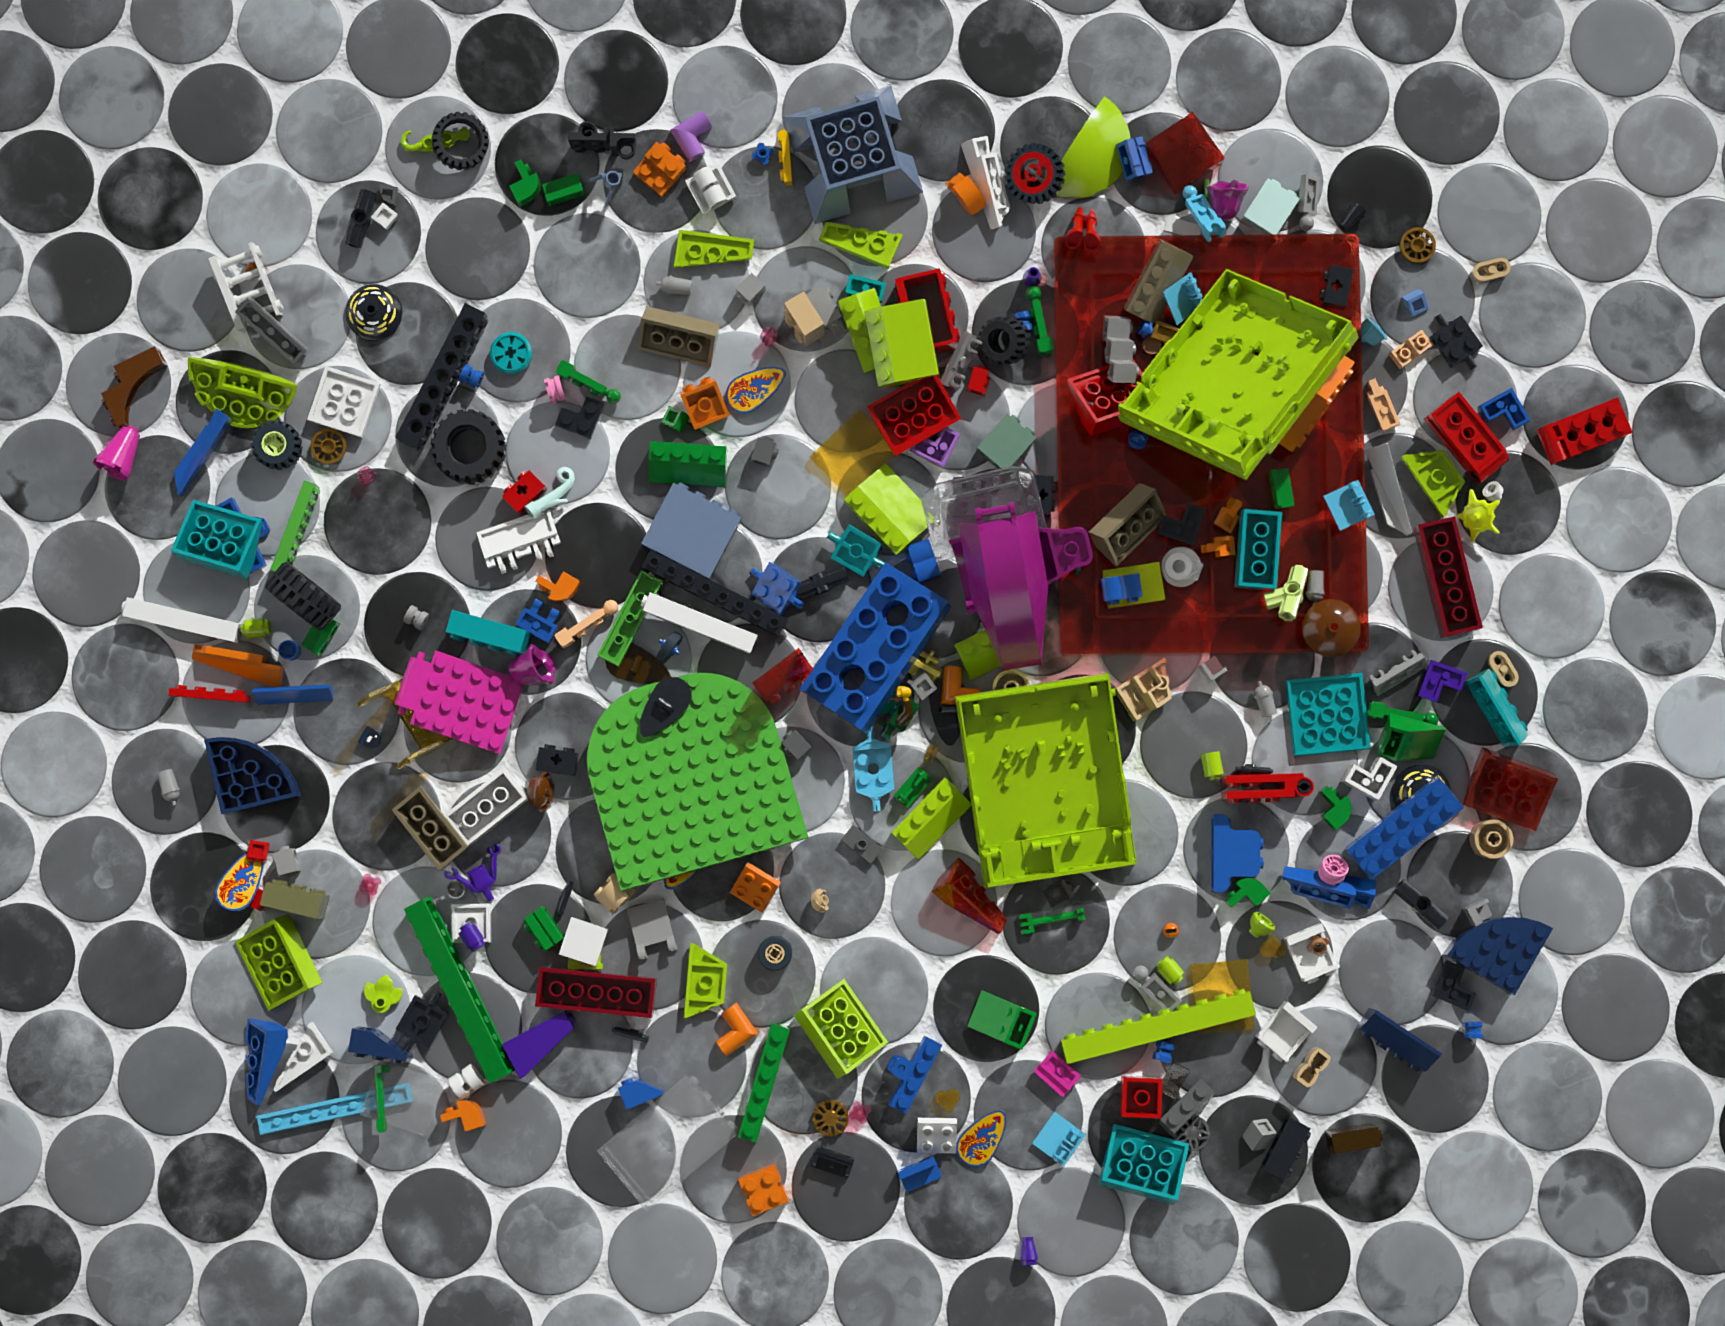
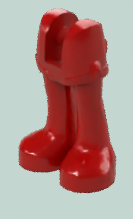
[1065,207,1101,252]

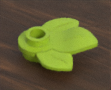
[364,975,403,1013]

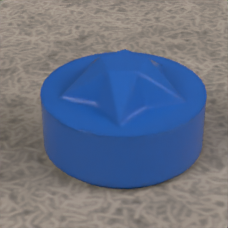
[1128,429,1148,449]

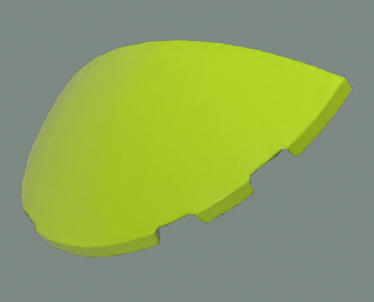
[1056,96,1130,199]
[188,357,298,428]

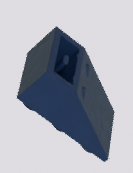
[348,1026,413,1064]

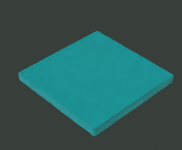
[1285,673,1371,757]

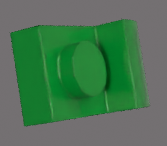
[509,160,541,207]
[1319,786,1352,831]
[1224,878,1271,907]

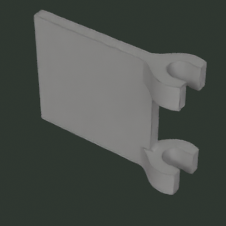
[627,899,678,960]

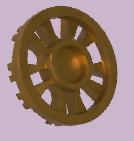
[1400,227,1436,263]
[310,428,347,464]
[812,1099,849,1136]

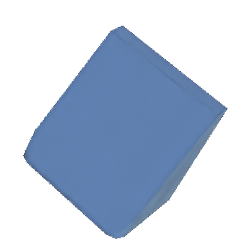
[1402,289,1429,317]

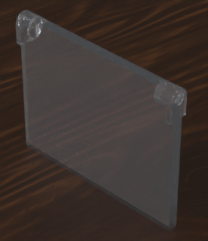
[360,1060,446,1137]

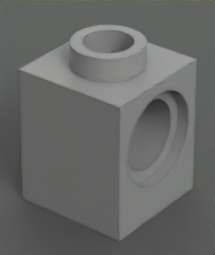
[736,273,766,305]
[273,845,301,876]

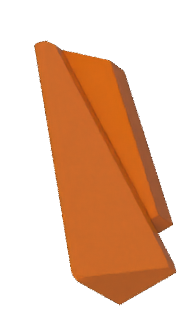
[192,644,284,687]

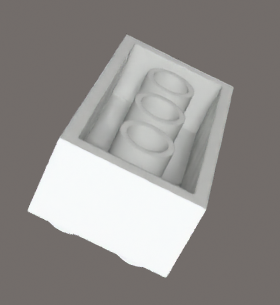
[444,768,528,847]

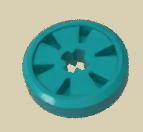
[490,332,533,375]

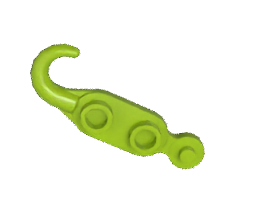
[401,128,471,153]

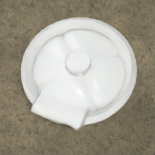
[1161,547,1203,587]

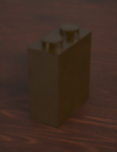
[1325,1123,1383,1154]

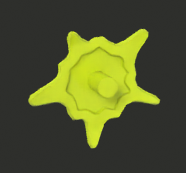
[1457,489,1500,542]

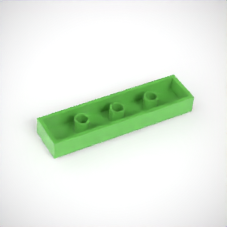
[270,480,320,572]
[597,570,663,667]

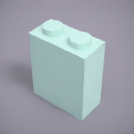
[1241,179,1300,241]

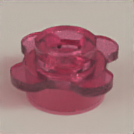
[760,327,778,347]
[356,466,377,485]
[359,874,381,896]
[849,1101,871,1124]

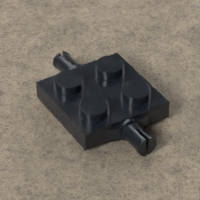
[1429,313,1483,370]
[396,990,449,1052]

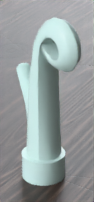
[525,467,575,519]

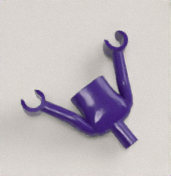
[444,844,501,902]

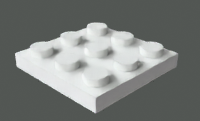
[307,366,381,438]

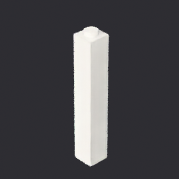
[640,592,757,654]
[121,597,242,644]

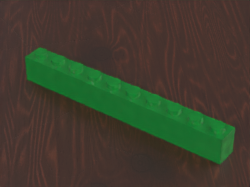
[404,896,515,1084]

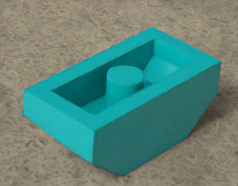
[845,274,886,303]

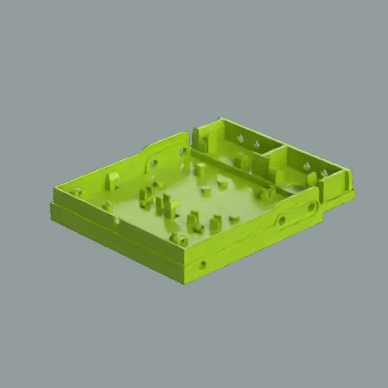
[1118,269,1358,480]
[955,673,1137,888]

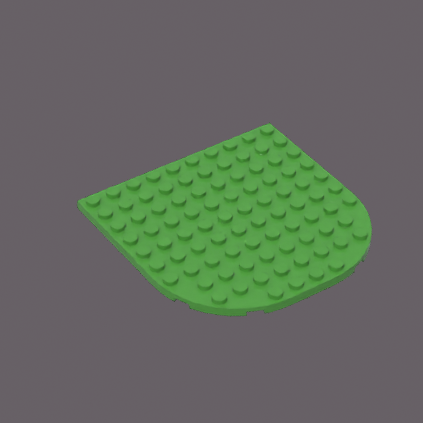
[587,673,809,892]

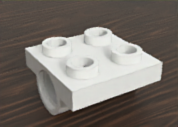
[685,163,736,215]
[917,1118,957,1154]

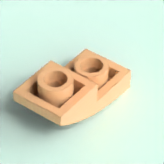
[1389,330,1433,369]

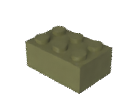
[260,879,330,919]

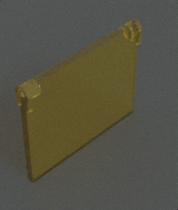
[809,410,894,496]
[1190,959,1255,1035]

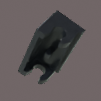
[811,1146,855,1179]

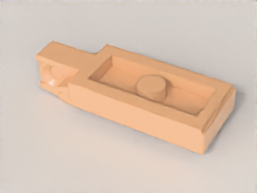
[1366,378,1401,432]

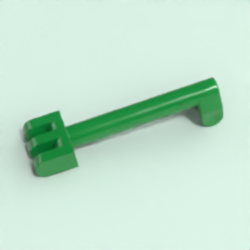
[1018,908,1085,935]
[374,1065,390,1133]

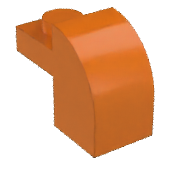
[945,173,987,216]
[535,571,582,602]
[440,1099,486,1132]

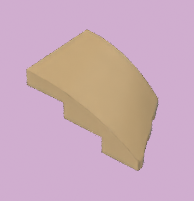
[1115,657,1172,722]

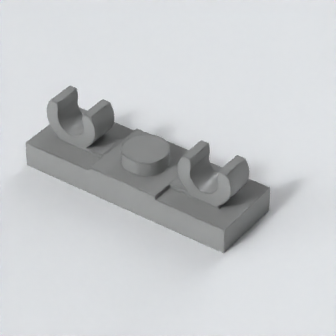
[940,331,982,390]
[1370,650,1427,696]

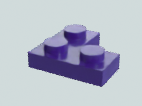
[1417,660,1467,703]

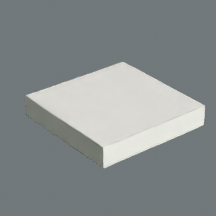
[451,903,491,943]
[559,917,608,966]

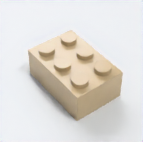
[783,291,825,347]

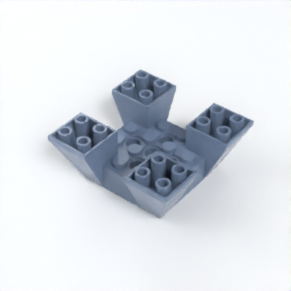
[783,85,923,224]

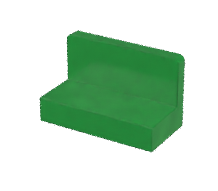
[542,173,585,207]
[1268,468,1295,510]
[301,620,340,657]

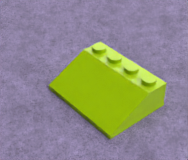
[864,299,939,388]
[844,463,938,557]
[235,914,323,1011]
[793,979,888,1079]

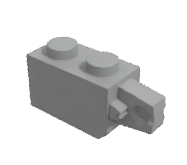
[806,285,846,339]

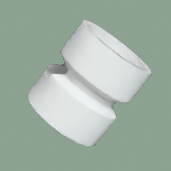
[448,1064,485,1100]

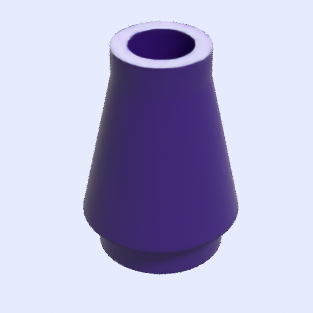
[1023,267,1042,287]
[1019,1237,1039,1266]

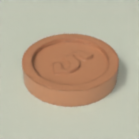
[1142,336,1162,355]

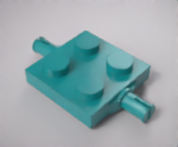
[826,524,885,577]

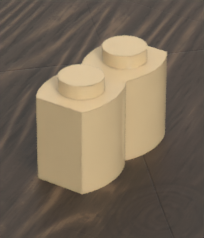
[1293,1047,1331,1088]

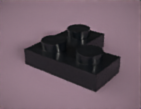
[555,396,605,439]
[1157,503,1206,546]
[1432,960,1476,1011]

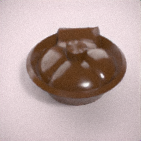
[527,772,554,812]

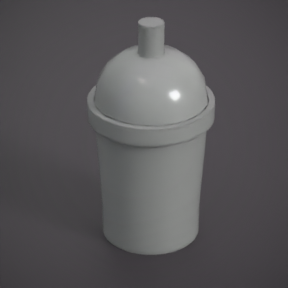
[656,275,692,295]
[1305,570,1325,605]
[1254,681,1277,718]
[157,769,181,806]

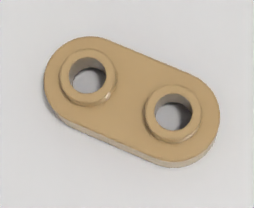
[1472,258,1511,283]
[1488,651,1519,687]

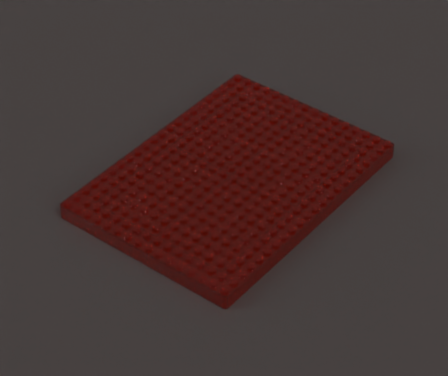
[1052,234,1369,656]

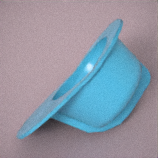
[1358,315,1387,346]

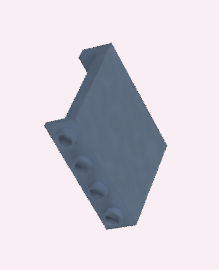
[641,482,742,580]

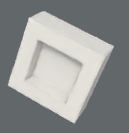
[371,203,399,230]

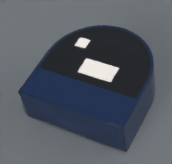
[358,726,381,749]

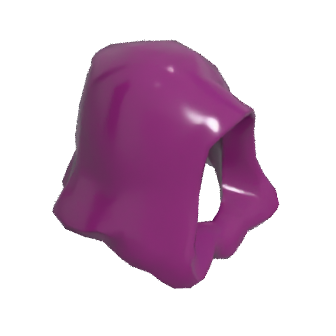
[1206,180,1249,221]
[508,644,556,686]

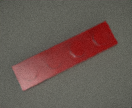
[168,685,250,703]

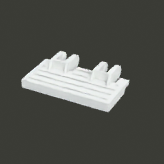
[477,508,561,574]

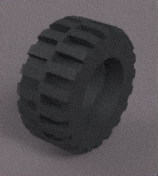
[430,409,507,485]
[265,562,341,631]

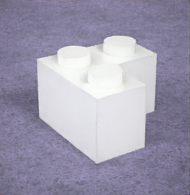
[1341,757,1397,801]

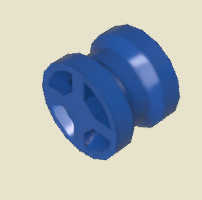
[1463,1022,1484,1038]

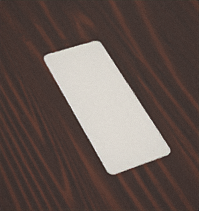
[1164,216,1202,240]

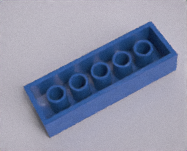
[1346,775,1464,880]

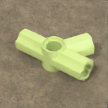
[1263,565,1308,621]

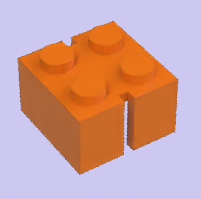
[738,1163,789,1216]

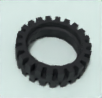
[432,112,489,170]

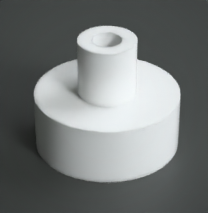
[1482,481,1503,501]

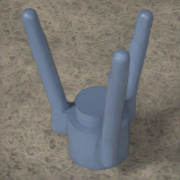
[587,171,622,206]

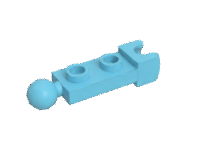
[1182,185,1226,242]

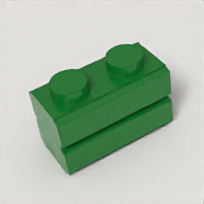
[523,906,565,951]

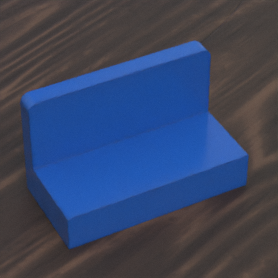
[897,1155,942,1192]

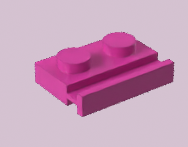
[1034,1050,1081,1097]

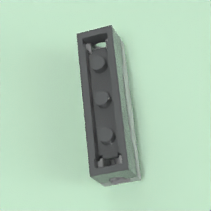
[235,297,308,365]

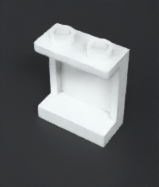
[1283,923,1340,984]
[1255,1001,1318,1063]

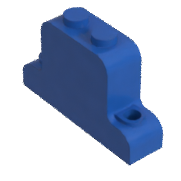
[1211,814,1264,892]

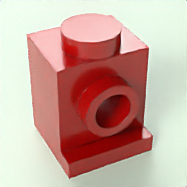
[967,365,991,397]

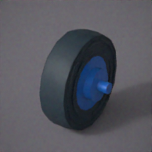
[656,631,683,664]

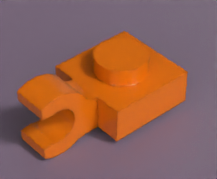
[1213,497,1242,533]
[1201,536,1236,557]

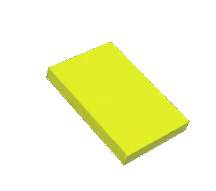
[1102,562,1165,609]

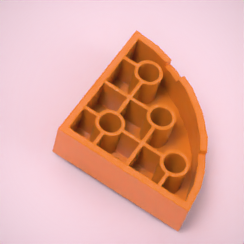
[1279,356,1355,452]

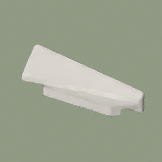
[961,136,1010,230]
[1365,443,1412,536]

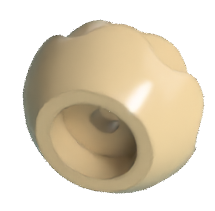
[811,888,829,913]

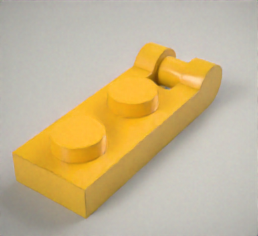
[777,130,792,187]

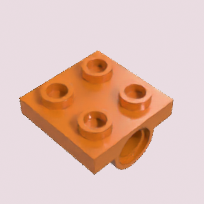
[730,862,781,913]

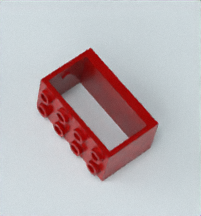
[895,268,960,354]

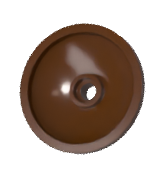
[1302,599,1360,657]

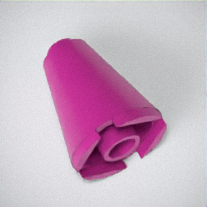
[92,425,140,481]

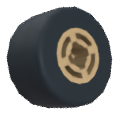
[758,936,792,971]

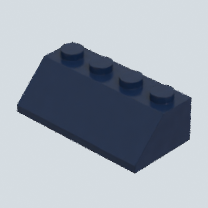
[1357,1008,1442,1072]

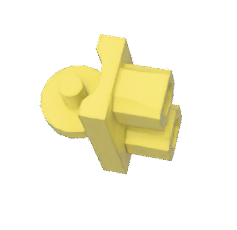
[908,650,943,682]

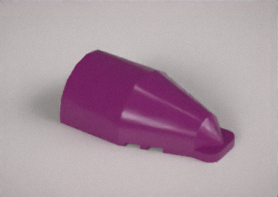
[948,527,1093,615]

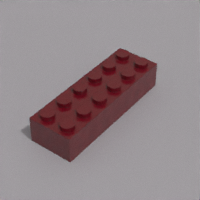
[1413,516,1483,638]
[535,967,657,1018]

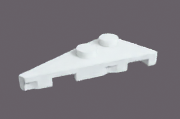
[274,1022,333,1092]

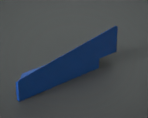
[174,409,233,497]
[1282,866,1376,909]

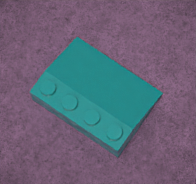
[171,499,262,579]
[1465,669,1529,748]
[1098,1124,1189,1205]

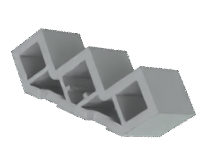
[1102,316,1139,383]

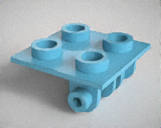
[1163,272,1203,325]
[1323,480,1375,531]
[1032,1112,1086,1166]

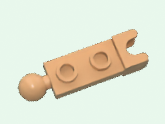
[554,600,618,649]

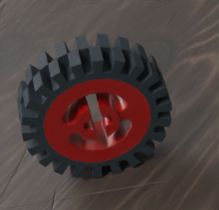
[1004,143,1065,204]

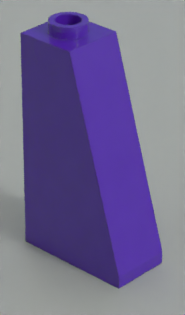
[502,1010,576,1079]

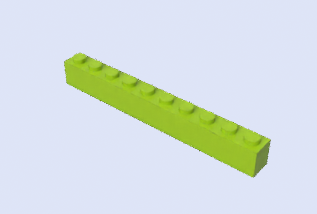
[1061,989,1256,1064]

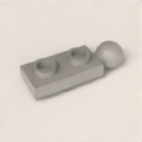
[1298,174,1320,231]
[1133,965,1182,1011]

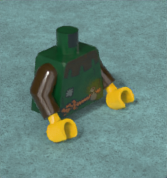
[876,686,920,740]

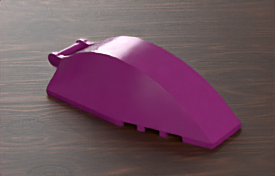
[958,501,1048,671]

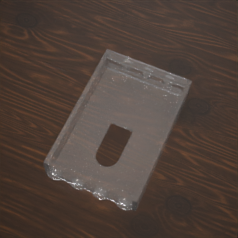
[597,1074,738,1211]

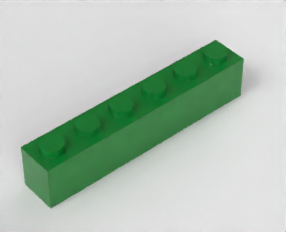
[738,1023,790,1143]

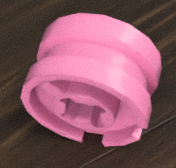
[544,375,566,405]
[1318,855,1349,886]

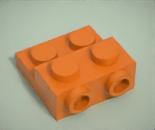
[633,142,686,197]
[679,377,730,430]

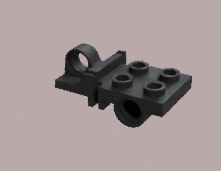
[568,121,636,160]

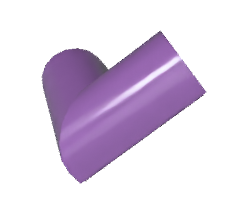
[670,111,712,163]
[909,427,961,468]

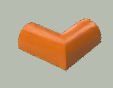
[940,666,981,706]
[716,1002,759,1057]

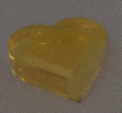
[1259,934,1285,958]
[935,1088,960,1113]

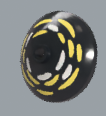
[345,284,403,341]
[1392,764,1450,807]

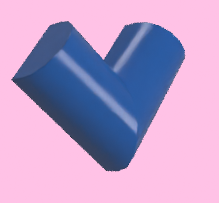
[1477,388,1531,430]

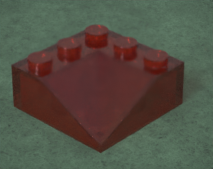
[1145,112,1225,195]
[752,648,813,705]

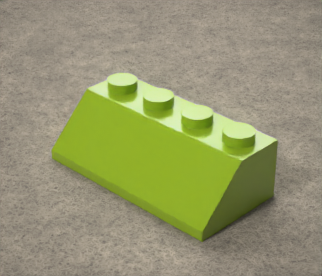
[838,288,881,373]
[954,630,1001,681]
[891,777,971,860]

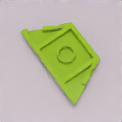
[1401,450,1465,518]
[684,943,728,1018]

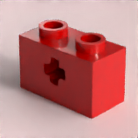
[502,470,547,515]

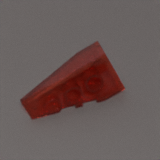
[932,857,1007,934]

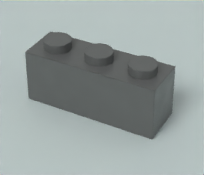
[1159,1079,1215,1137]

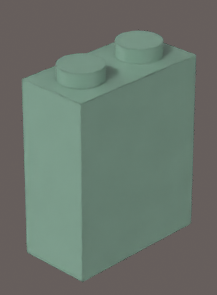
[976,414,1036,475]

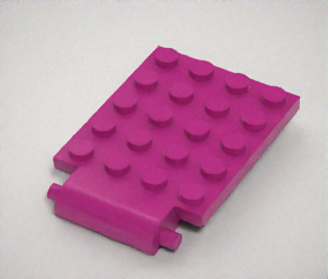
[394,650,523,754]

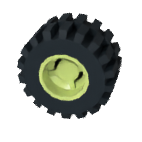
[250,420,303,470]

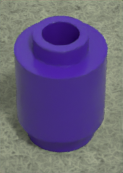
[458,922,485,952]

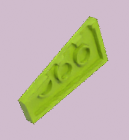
[819,222,903,269]
[674,230,754,268]

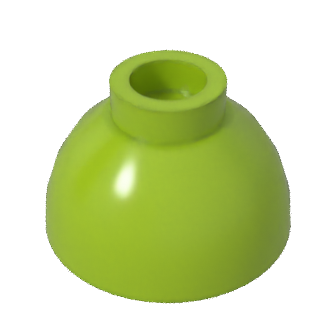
[1249,912,1275,938]

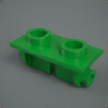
[893,767,933,808]

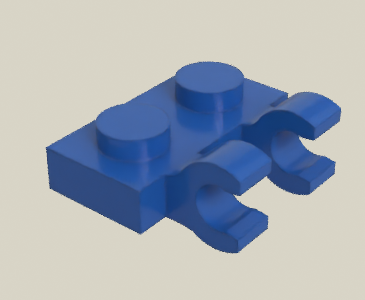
[515,599,561,643]

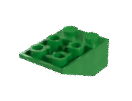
[1378,713,1446,761]
[967,990,1037,1050]

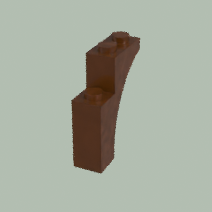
[101,346,168,429]

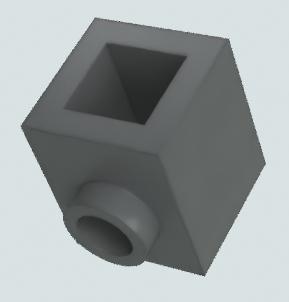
[751,436,779,467]
[782,730,812,760]

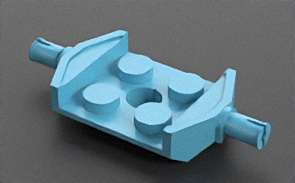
[853,726,894,812]

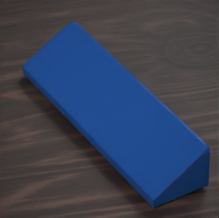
[252,685,333,705]

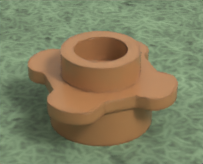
[1307,935,1329,955]

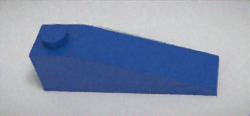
[245,1018,288,1105]

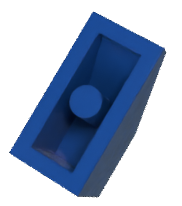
[618,1078,664,1110]

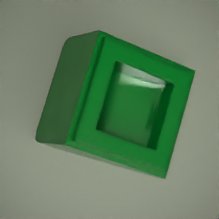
[661,406,689,432]

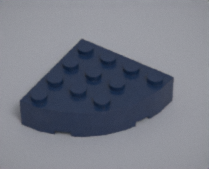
[204,737,301,815]
[1443,917,1553,995]

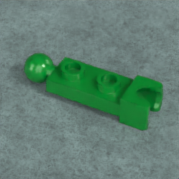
[1026,286,1054,356]
[555,360,621,404]
[1367,701,1438,725]

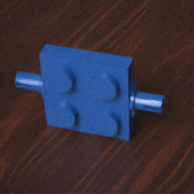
[750,562,804,615]

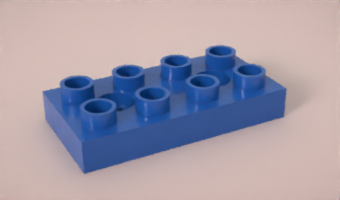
[800,562,952,734]

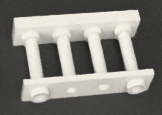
[208,242,284,331]

